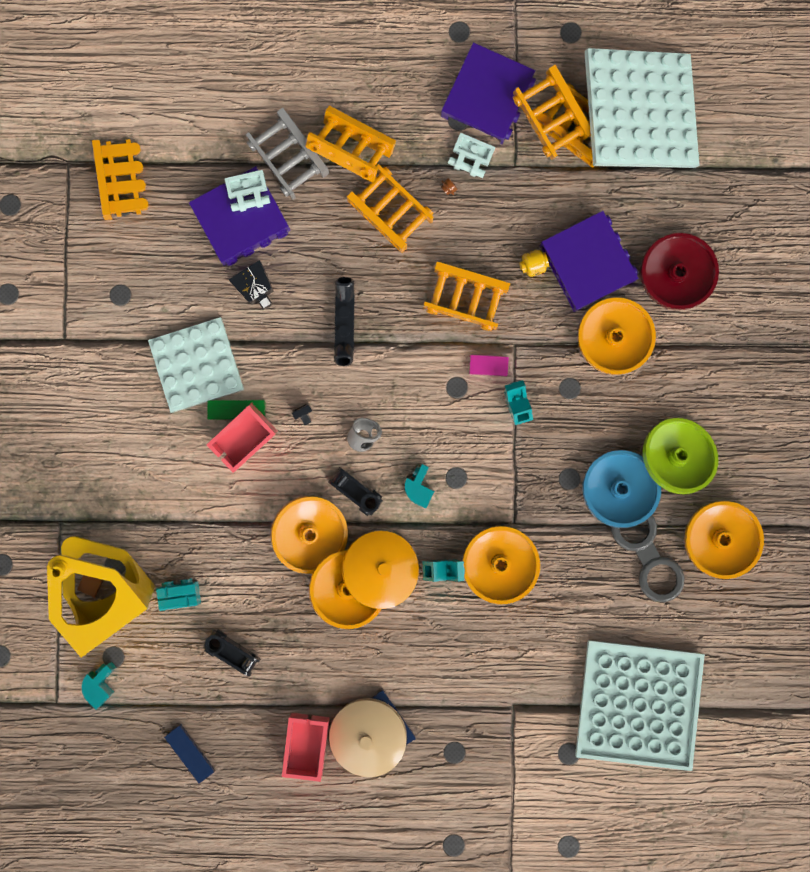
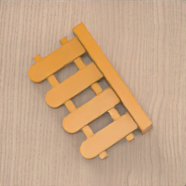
[92,139,149,220]

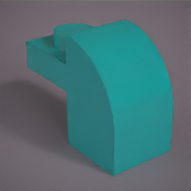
[504,380,533,425]
[405,464,435,509]
[422,559,465,582]
[82,662,117,710]

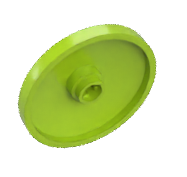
[643,418,718,494]

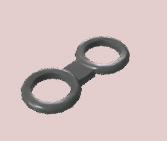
[611,515,685,602]

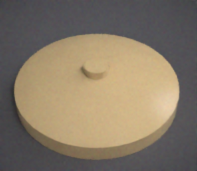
[329,698,407,777]

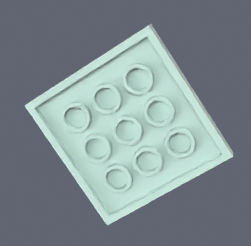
[148,317,244,413]

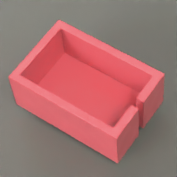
[206,403,278,473]
[282,713,330,782]

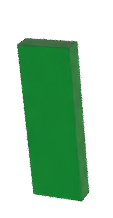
[207,400,266,420]

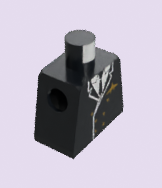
[229,260,274,310]

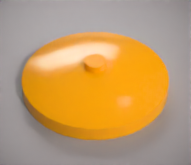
[578,298,656,375]
[270,496,348,574]
[684,501,764,579]
[462,526,540,604]
[342,531,419,609]
[309,551,381,629]

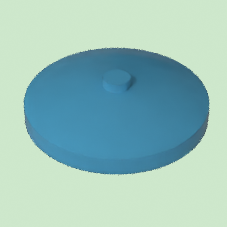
[582,450,661,528]

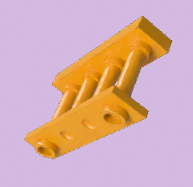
[513,65,591,160]
[536,83,594,168]
[306,106,396,183]
[347,164,434,253]
[423,261,511,331]

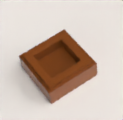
[77,575,103,598]

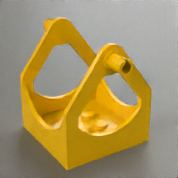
[47,536,155,658]

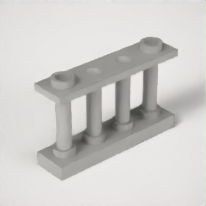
[246,108,329,200]

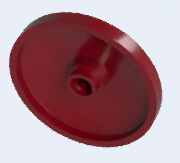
[641,233,719,310]

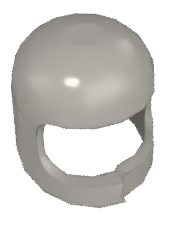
[347,418,382,452]

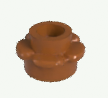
[441,178,458,195]

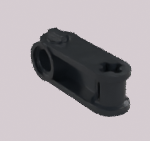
[328,467,383,516]
[203,629,261,677]

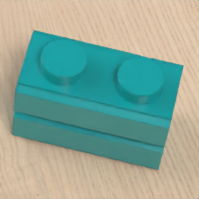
[156,578,201,611]

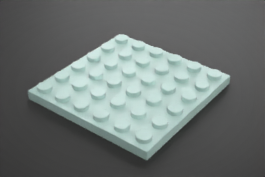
[585,48,700,168]
[575,640,705,771]

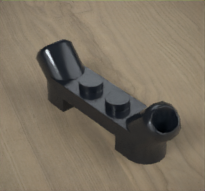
[334,277,355,367]

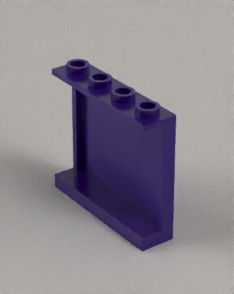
[441,42,536,145]
[189,166,291,266]
[540,211,639,312]

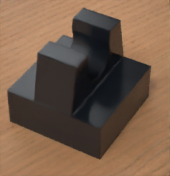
[292,403,312,425]

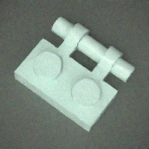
[448,133,495,178]
[225,170,270,212]

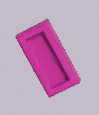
[469,355,509,377]

